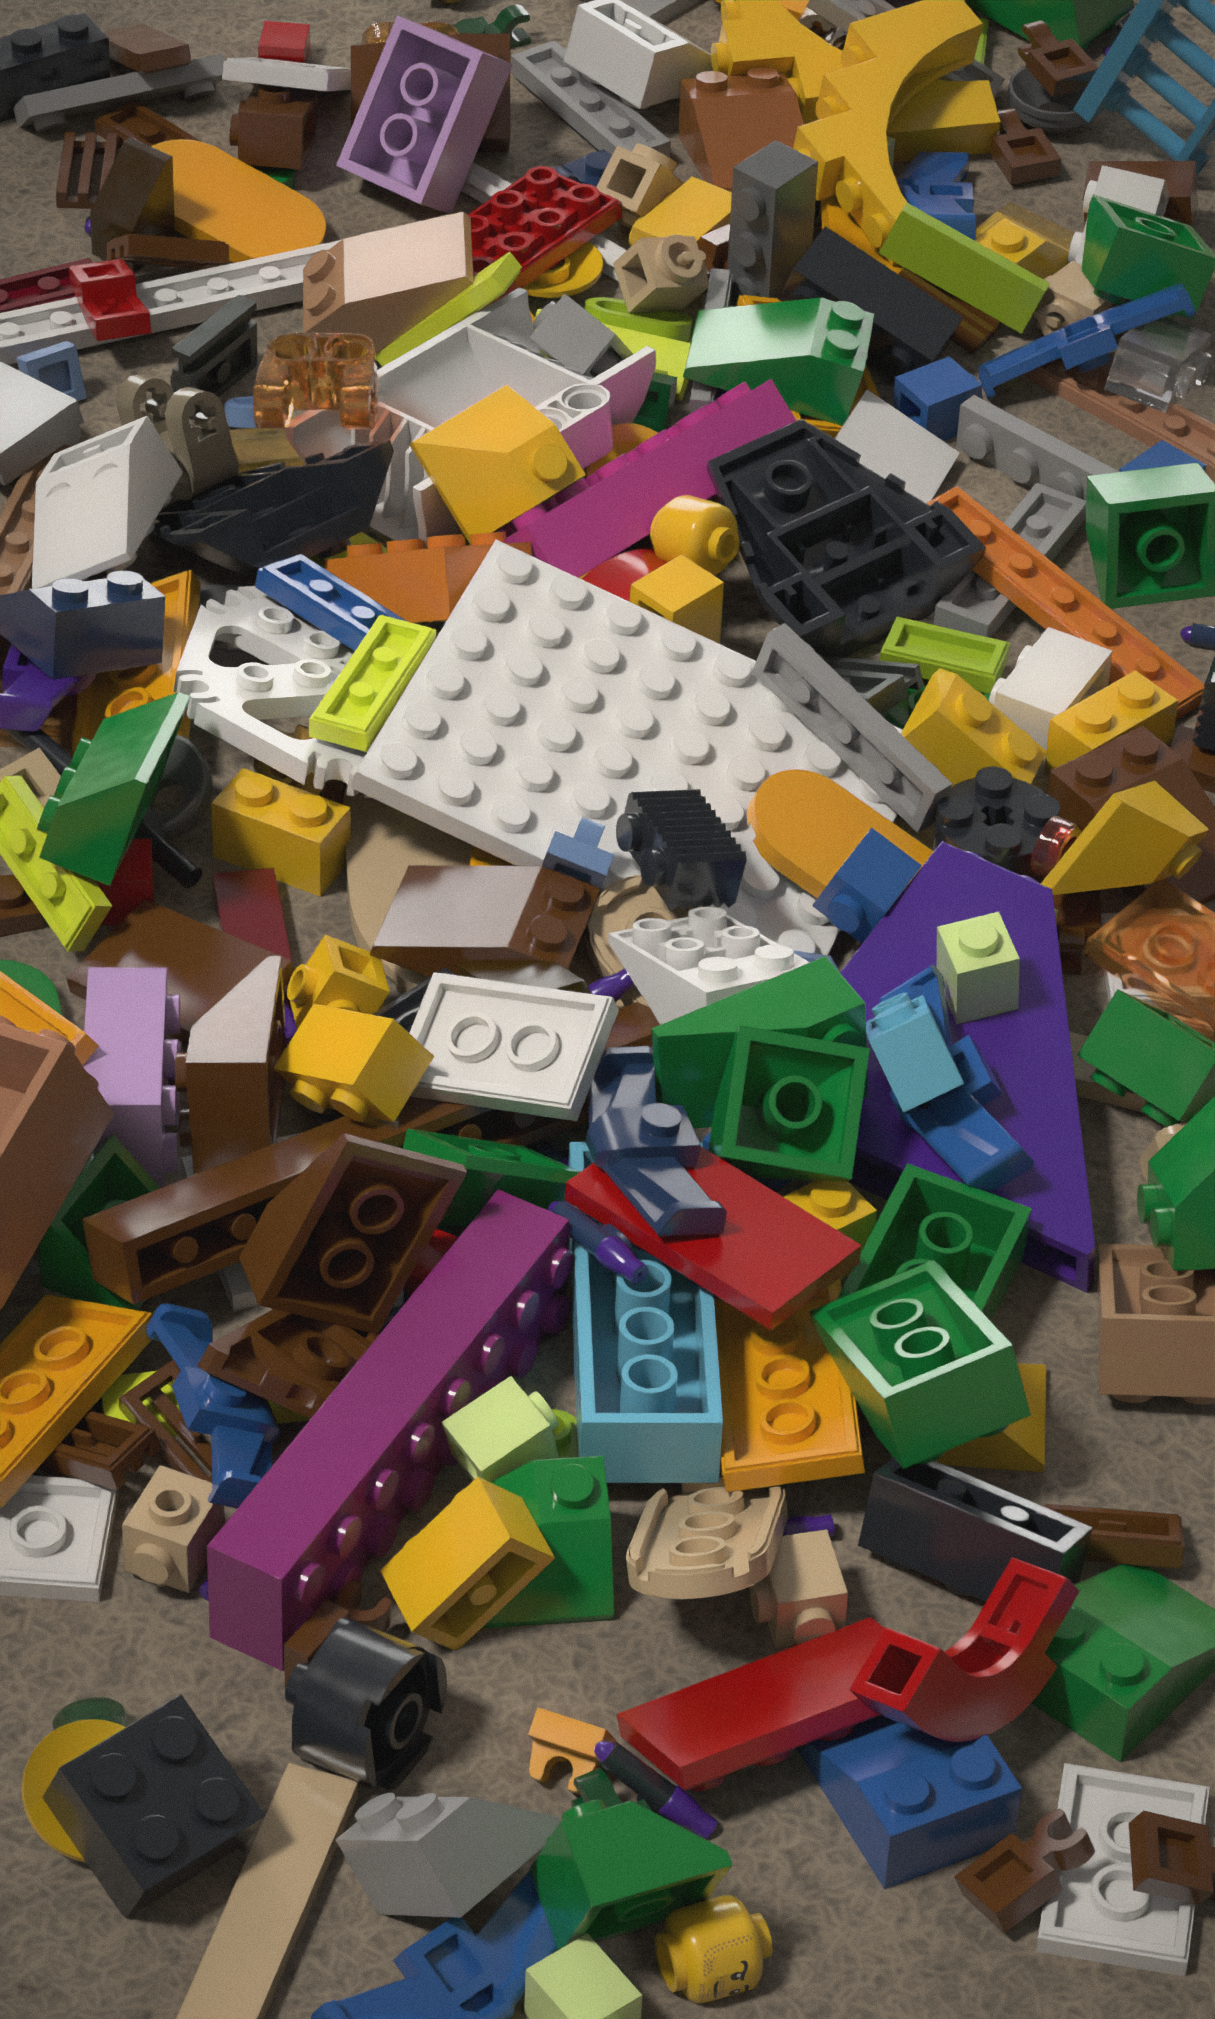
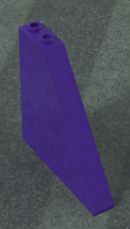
[840,841,1095,1293]

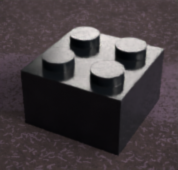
[42,1694,265,1919]

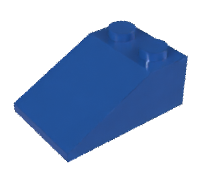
[796,1715,1022,1889]

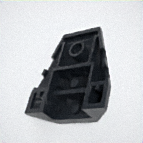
[707,419,986,657]
[152,440,394,578]

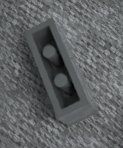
[727,140,818,307]

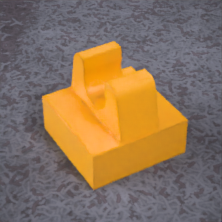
[528,1707,617,1795]

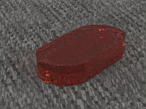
[1030,816,1084,880]

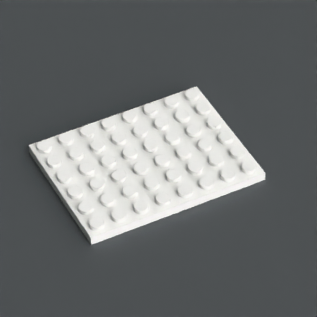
[351,540,902,956]

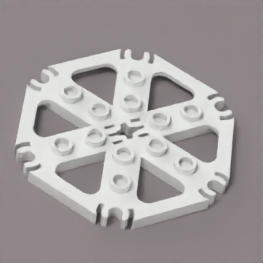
[173,586,446,798]

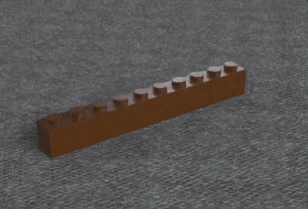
[82,1002,660,1304]

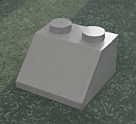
[335,1793,560,1918]

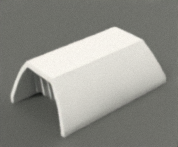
[285,287,656,549]

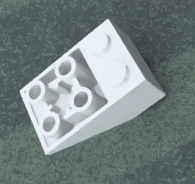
[564,0,713,109]
[32,416,183,589]
[608,907,809,1025]

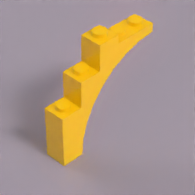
[711,0,1001,163]
[793,0,983,266]

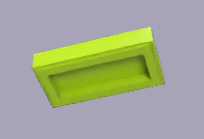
[880,617,1010,694]

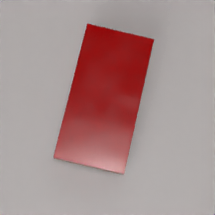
[468,166,622,311]
[565,1146,862,1330]
[616,1617,885,1791]

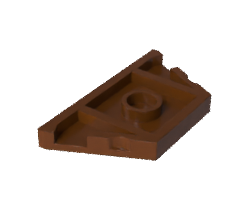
[197,1309,380,1419]

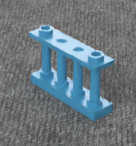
[1073,0,1215,175]

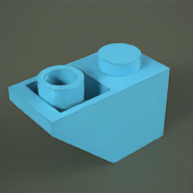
[866,993,964,1113]

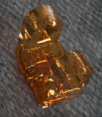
[253,333,380,429]

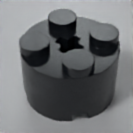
[932,766,1060,884]
[285,1617,447,1789]

